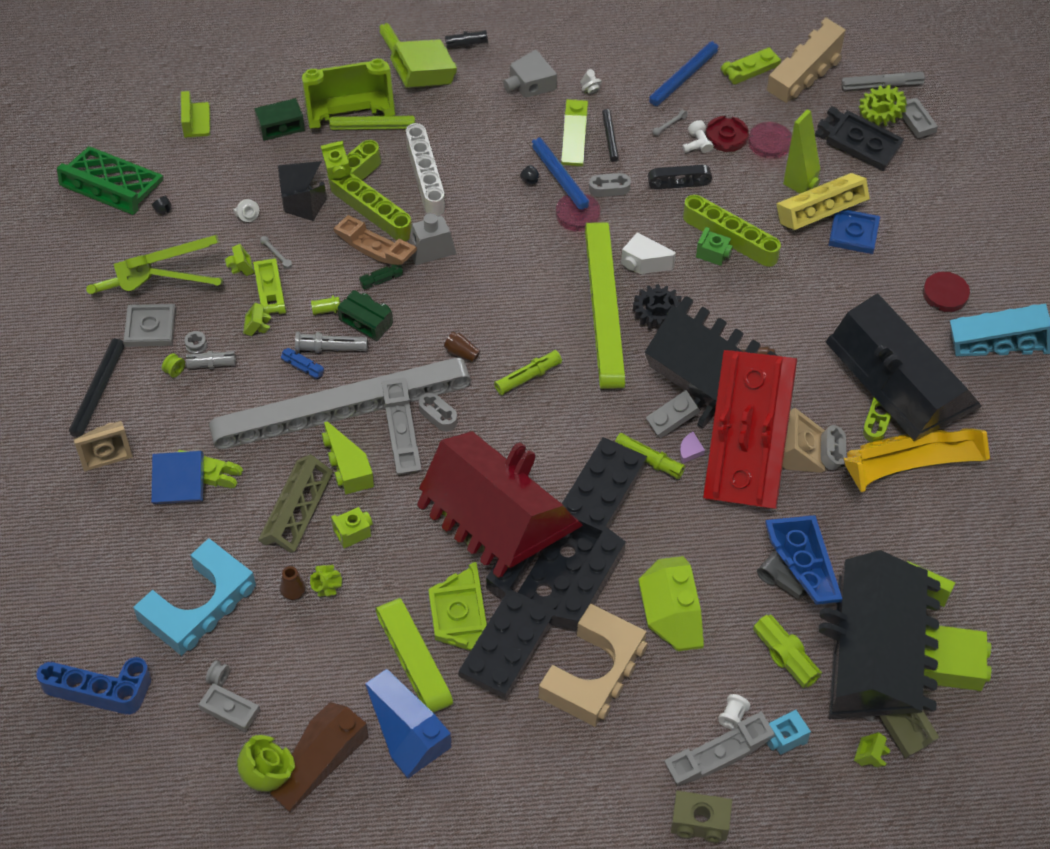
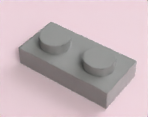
[902,98,938,138]
[646,390,701,439]
[198,683,260,732]

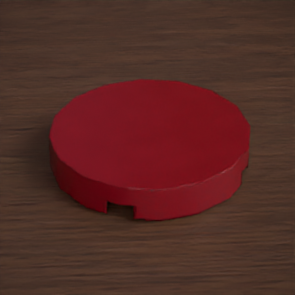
[705,116,749,152]
[923,272,970,312]

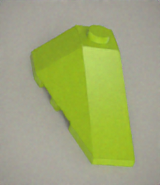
[783,109,820,194]

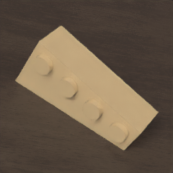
[767,18,846,103]

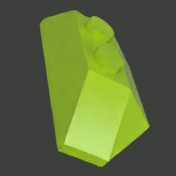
[638,556,704,651]

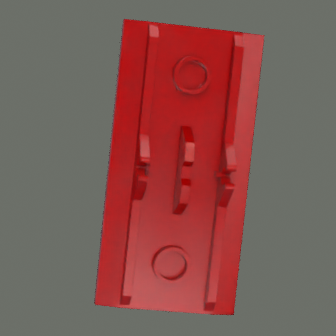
[703,350,797,509]

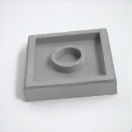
[123,304,176,347]

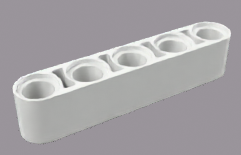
[406,123,445,216]

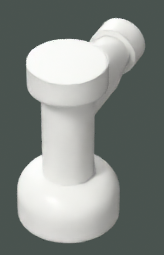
[682,120,714,153]

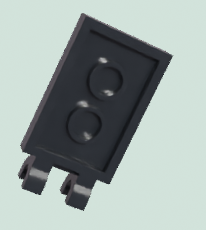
[815,106,904,172]

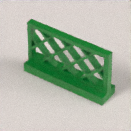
[57,146,163,215]

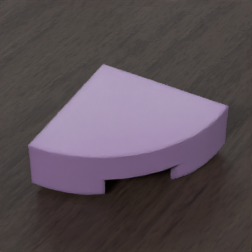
[680,432,705,463]

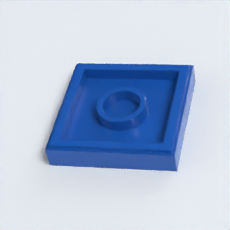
[828,209,880,254]
[151,451,204,504]

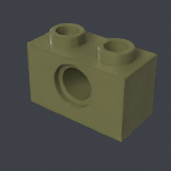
[671,790,732,843]

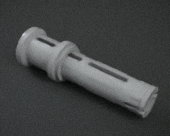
[295,331,368,353]

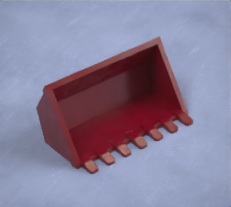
[417,431,583,577]

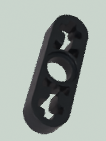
[647,165,712,190]

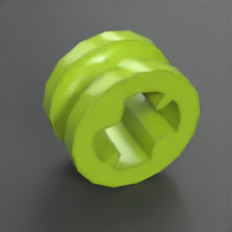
[162,353,185,378]

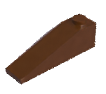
[270,702,369,813]

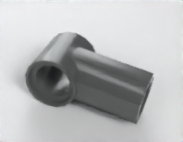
[757,551,806,600]

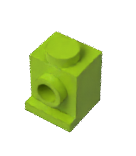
[321,141,351,180]
[331,507,373,549]

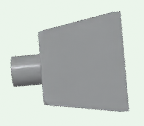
[503,49,557,98]
[409,213,456,265]

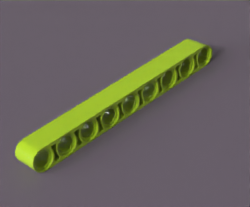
[585,222,625,389]

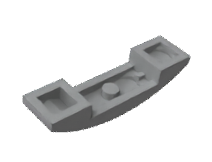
[382,378,422,475]
[664,711,775,785]

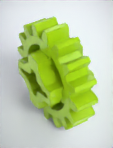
[859,85,907,126]

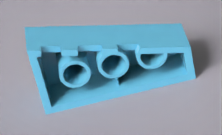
[950,304,1050,356]

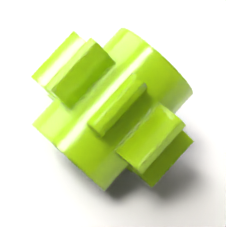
[310,565,342,597]

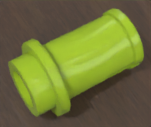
[311,295,340,315]

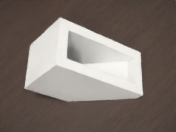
[621,232,676,274]

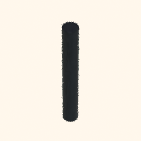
[602,109,619,162]

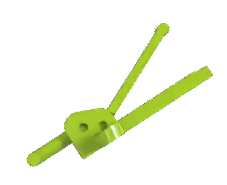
[86,235,223,294]

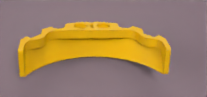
[844,429,990,492]

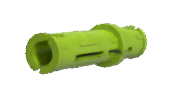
[494,350,562,395]
[615,433,686,479]

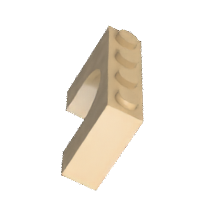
[539,603,648,727]

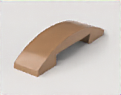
[333,215,417,265]

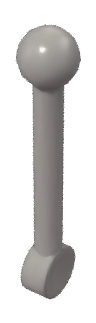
[652,110,688,136]
[260,236,292,269]

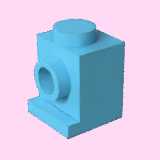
[767,710,811,755]

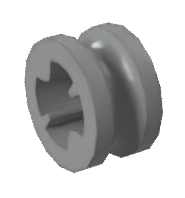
[184,331,207,354]
[206,660,230,687]

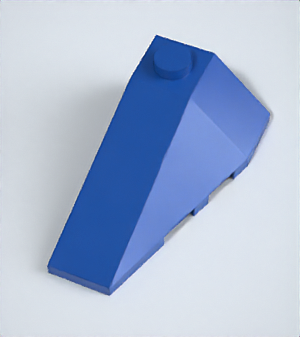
[765,515,842,605]
[365,669,452,779]

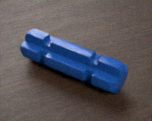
[281,348,324,379]

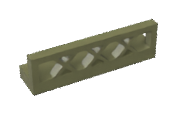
[258,454,333,553]
[880,711,940,759]

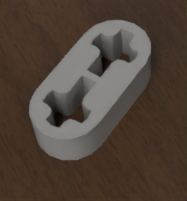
[589,173,631,197]
[419,393,457,432]
[821,425,846,470]

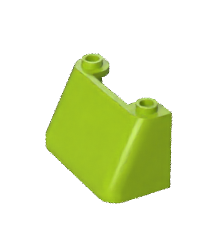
[302,59,395,129]

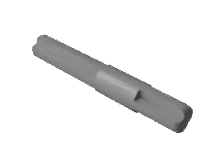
[841,72,925,90]

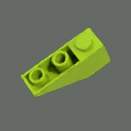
[321,421,374,495]

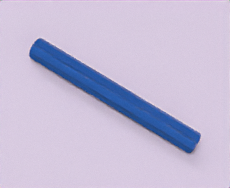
[649,41,719,106]
[532,137,589,210]

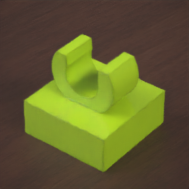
[225,244,255,277]
[243,303,271,336]
[854,732,890,768]

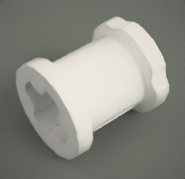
[718,694,751,730]

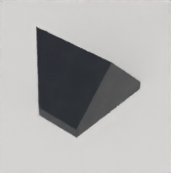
[278,161,322,196]
[281,181,326,221]

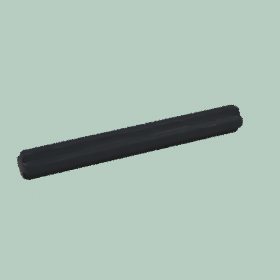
[69,338,124,437]

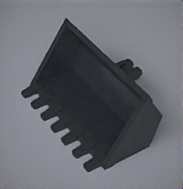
[825,293,982,441]
[644,296,778,428]
[818,550,941,719]

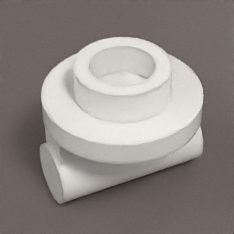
[581,69,602,94]
[233,199,259,222]

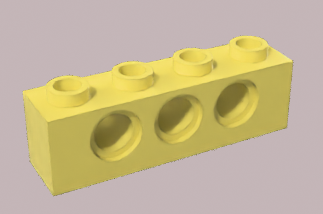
[776,173,870,230]

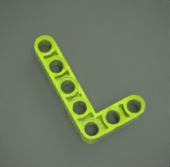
[327,140,412,241]

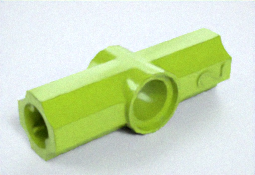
[753,615,822,688]

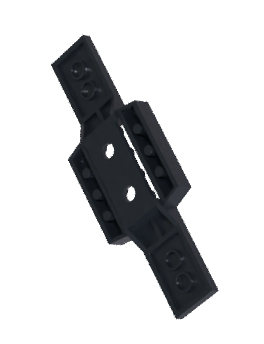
[458,437,647,699]

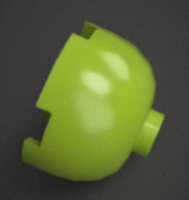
[237,735,295,792]

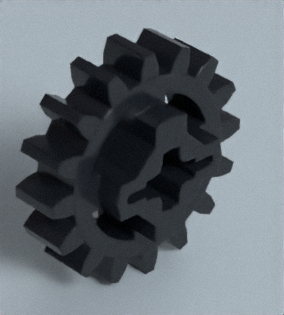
[633,284,682,330]

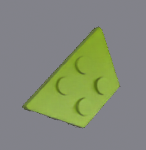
[428,562,487,651]

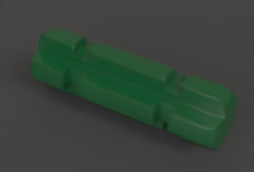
[359,264,403,289]

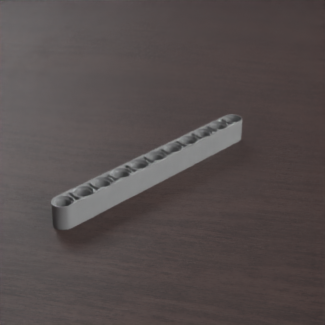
[209,358,471,449]

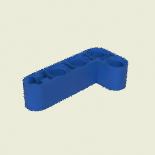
[36,657,151,715]

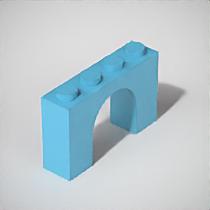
[133,538,256,656]

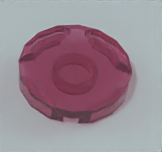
[749,122,792,158]
[556,194,600,231]

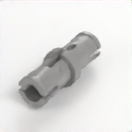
[186,351,236,370]

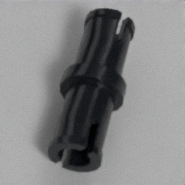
[445,30,488,49]

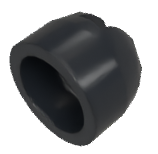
[520,165,539,185]
[151,195,172,215]

